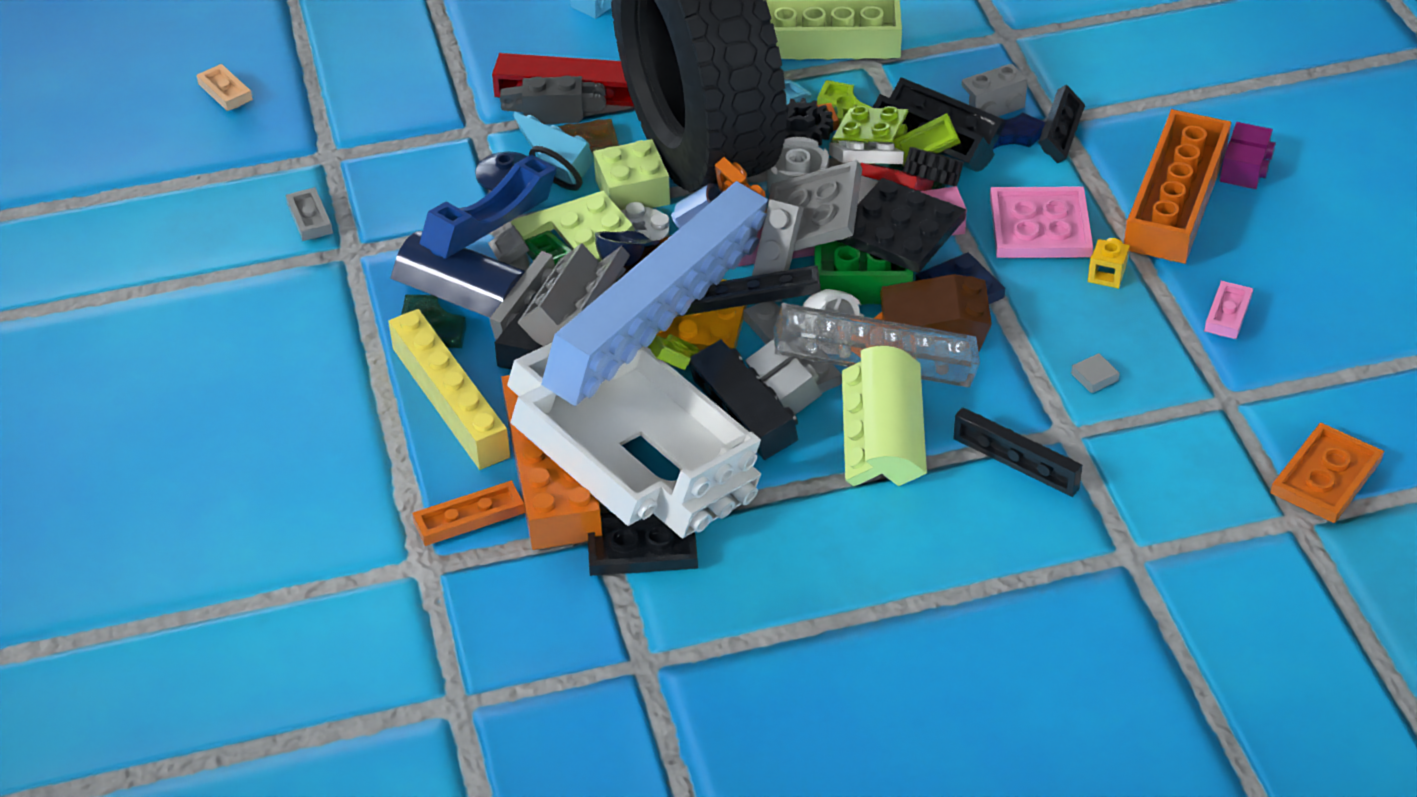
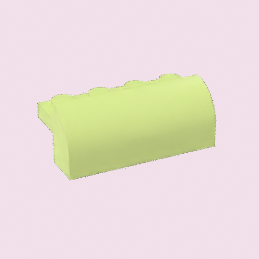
[842,346,927,486]

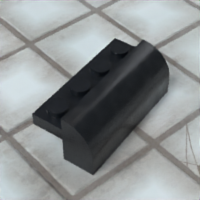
[872,77,1006,172]

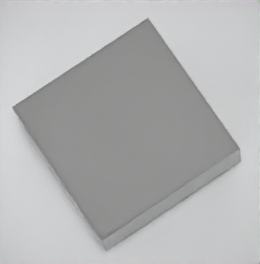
[488,225,530,264]
[1071,353,1120,393]

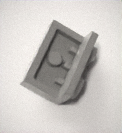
[962,64,1027,116]

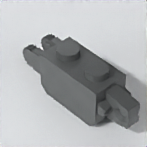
[500,76,606,124]

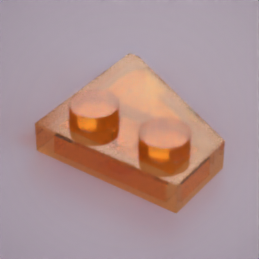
[557,119,619,156]

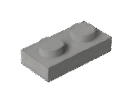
[285,187,333,241]

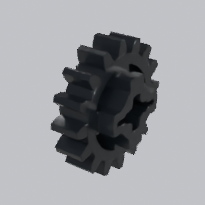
[785,98,833,146]

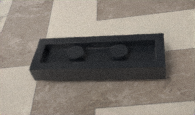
[1038,84,1085,163]

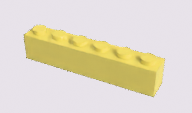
[388,309,510,470]

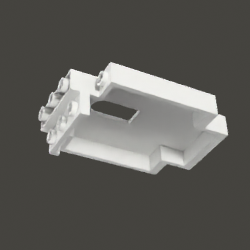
[507,343,761,539]

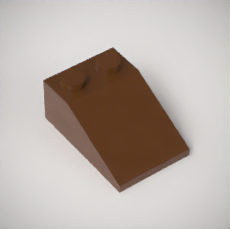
[880,274,992,352]

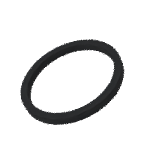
[529,146,583,191]

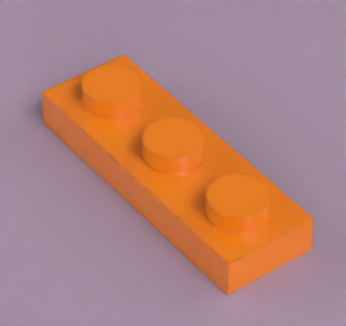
[412,480,525,546]

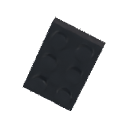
[588,513,698,576]

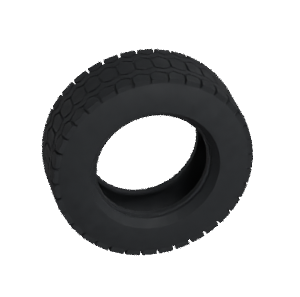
[611,0,787,191]

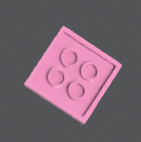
[990,187,1093,258]

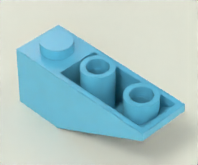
[513,112,594,184]

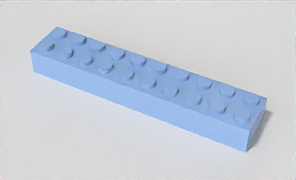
[541,181,769,406]

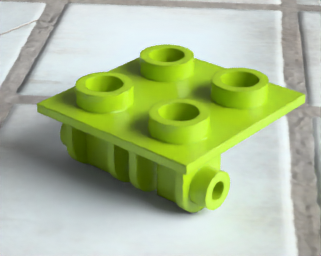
[833,106,908,142]

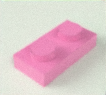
[1204,281,1253,339]

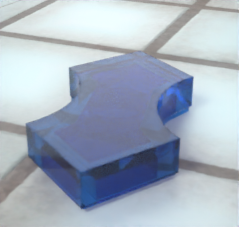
[992,112,1045,150]

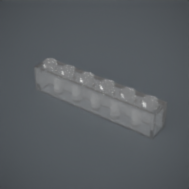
[774,303,980,388]

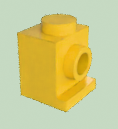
[1087,238,1130,289]

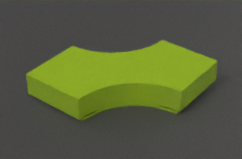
[817,80,872,125]
[648,334,700,371]

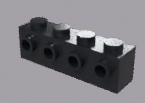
[689,339,798,460]

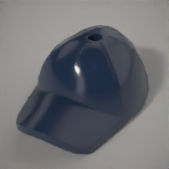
[595,231,660,267]

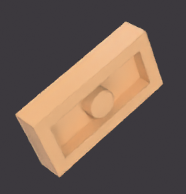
[196,64,253,111]

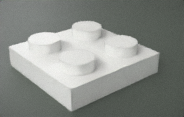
[829,141,904,164]

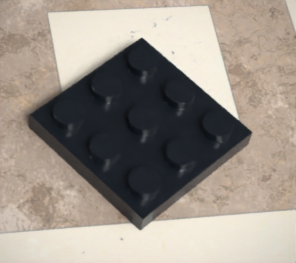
[835,178,966,273]

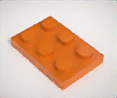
[1270,422,1384,523]

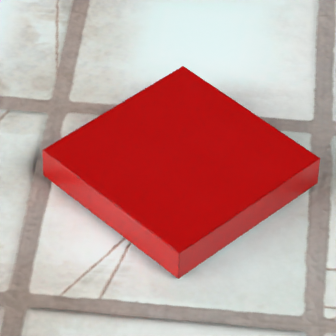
[860,163,934,191]

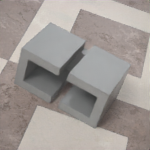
[745,337,822,415]

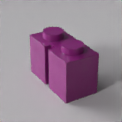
[1220,122,1276,189]

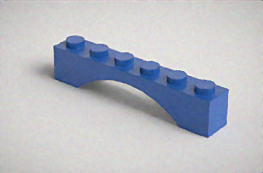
[419,154,557,259]

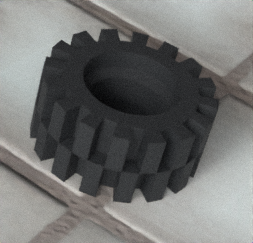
[903,147,964,186]

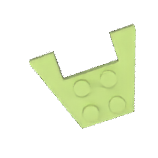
[511,191,635,262]

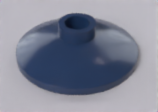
[475,151,528,191]

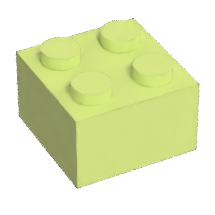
[593,139,670,211]

